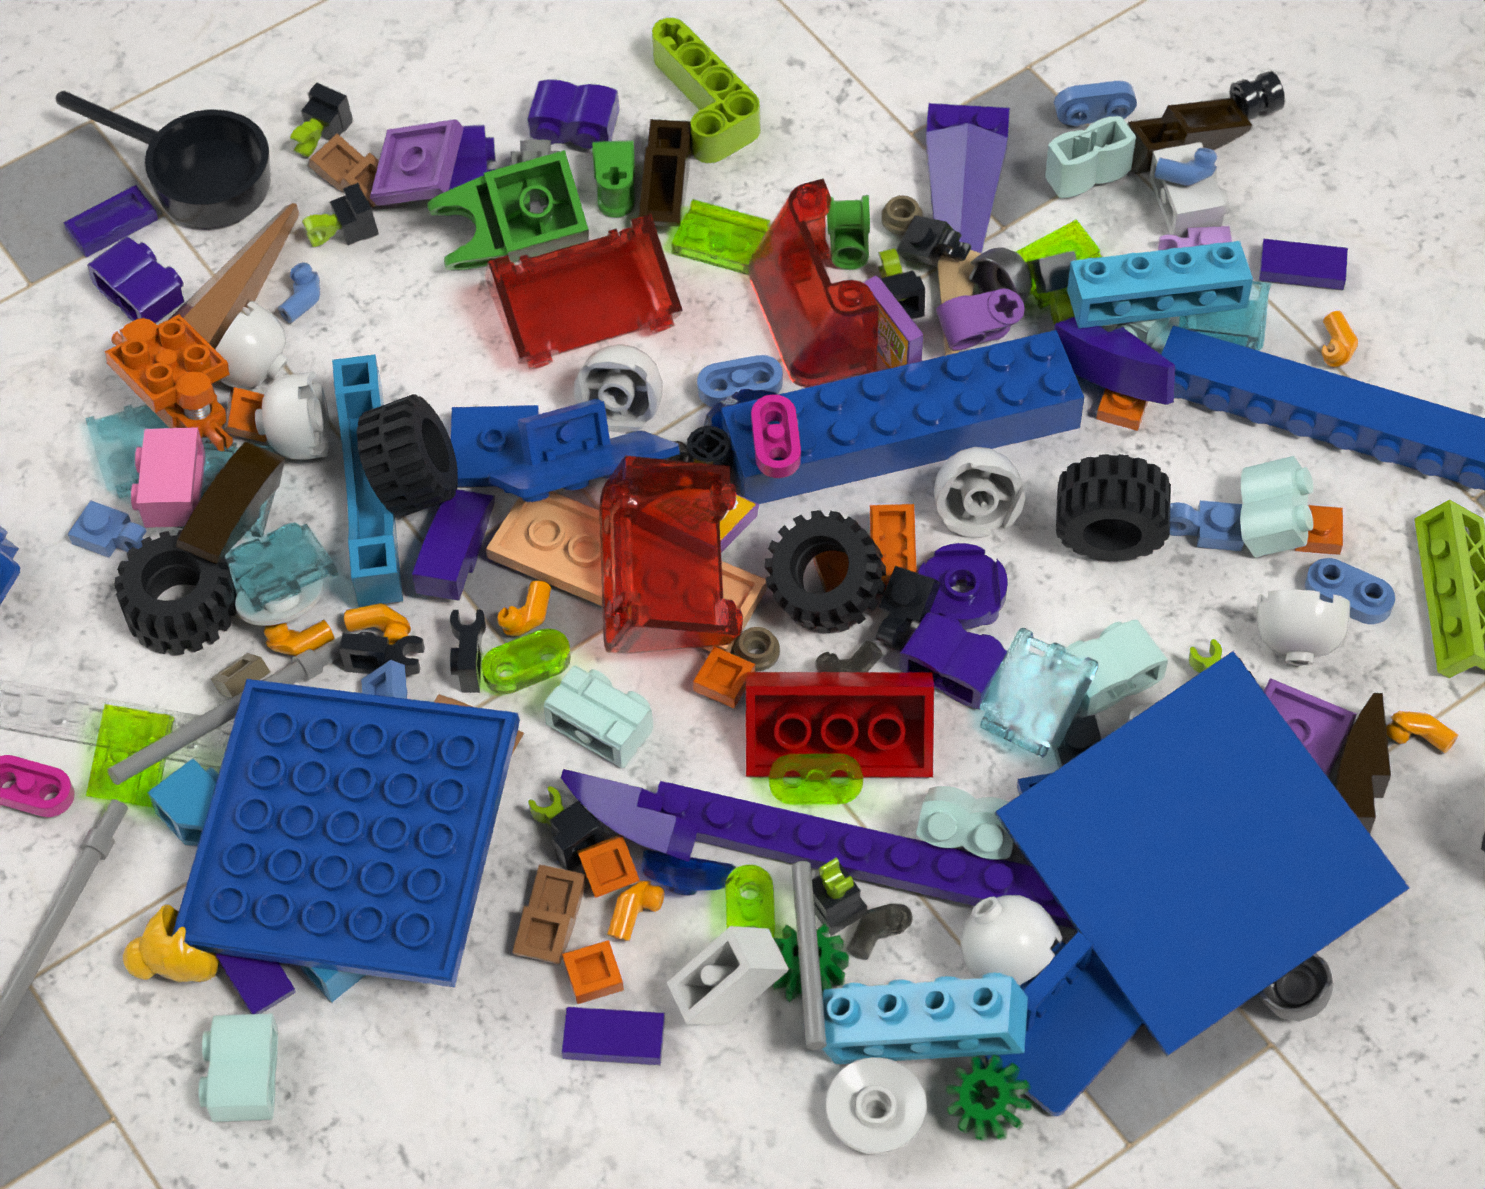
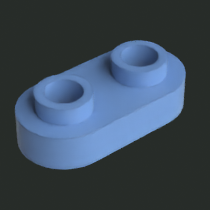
[1054,81,1137,126]
[697,355,783,408]
[1305,558,1395,624]

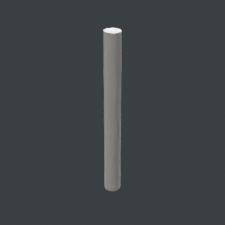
[791,861,827,1050]

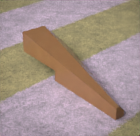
[169,203,299,349]

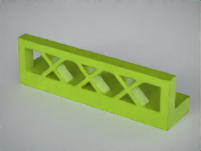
[1414,499,1485,678]

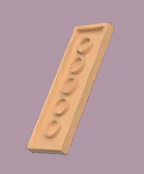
[486,491,767,653]

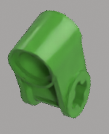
[592,140,635,218]
[827,195,870,270]

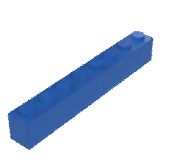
[1161,325,1485,490]

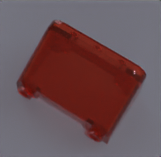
[749,179,879,388]
[485,214,683,369]
[599,455,743,654]

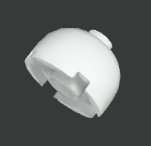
[215,301,288,389]
[574,344,663,433]
[255,371,330,460]
[934,447,1025,538]
[1257,589,1350,666]
[960,895,1062,985]

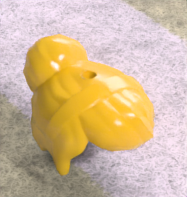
[123,904,218,982]

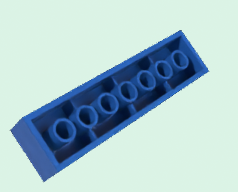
[721,330,1084,504]

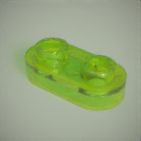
[482,629,571,694]
[769,754,863,805]
[725,864,775,938]

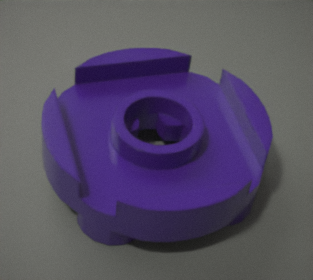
[918,543,1008,629]

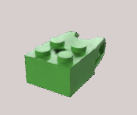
[427,150,589,270]

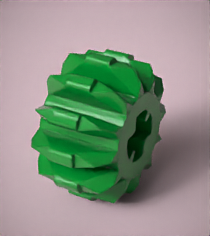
[772,923,849,1002]
[946,1055,1032,1142]

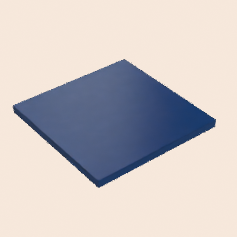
[995,651,1410,1057]
[172,679,520,988]

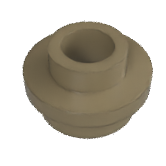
[881,195,923,235]
[734,627,780,671]

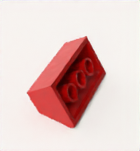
[746,672,934,777]

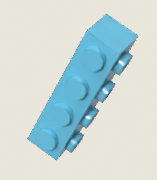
[1067,241,1253,329]
[822,973,1028,1064]

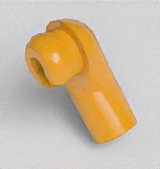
[1321,311,1358,367]
[497,581,551,636]
[344,603,411,644]
[263,619,335,656]
[1386,711,1459,753]
[607,881,665,942]

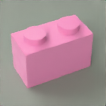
[131,428,205,528]

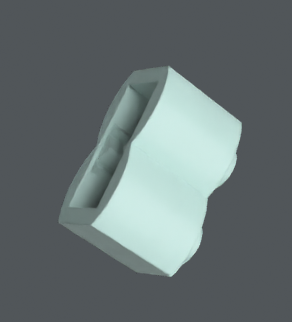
[1045,116,1136,198]
[1240,456,1313,557]
[1057,620,1168,716]
[916,786,1015,859]
[199,1014,278,1122]

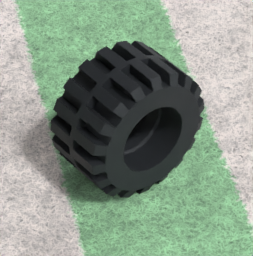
[357,394,458,517]
[1056,454,1171,561]
[764,510,887,633]
[114,530,237,655]

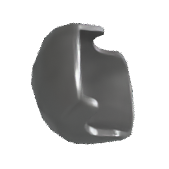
[969,247,1032,303]
[1259,953,1333,1021]

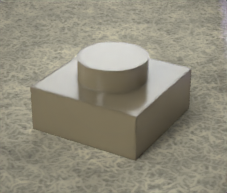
[211,653,271,698]

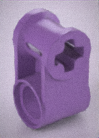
[936,289,1025,351]

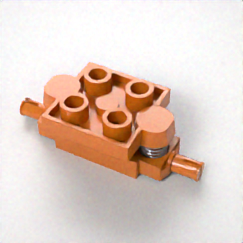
[105,314,233,451]

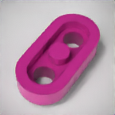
[751,395,801,478]
[0,755,75,817]

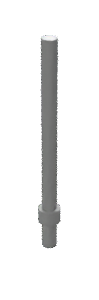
[108,636,342,785]
[0,799,128,1038]

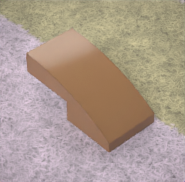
[308,134,379,208]
[512,864,588,965]

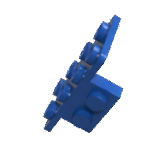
[488,399,680,502]
[984,931,1144,1116]

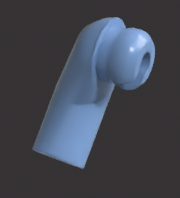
[1154,148,1217,186]
[278,262,320,323]

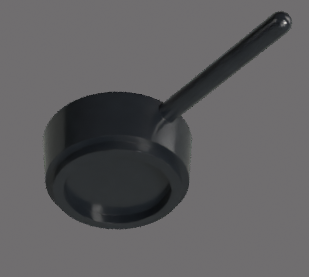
[55,91,271,228]

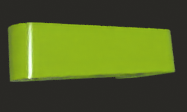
[652,17,760,164]

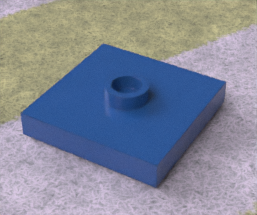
[451,405,539,487]

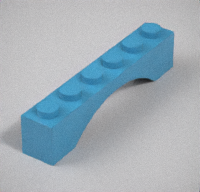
[332,354,403,607]
[148,758,366,1003]

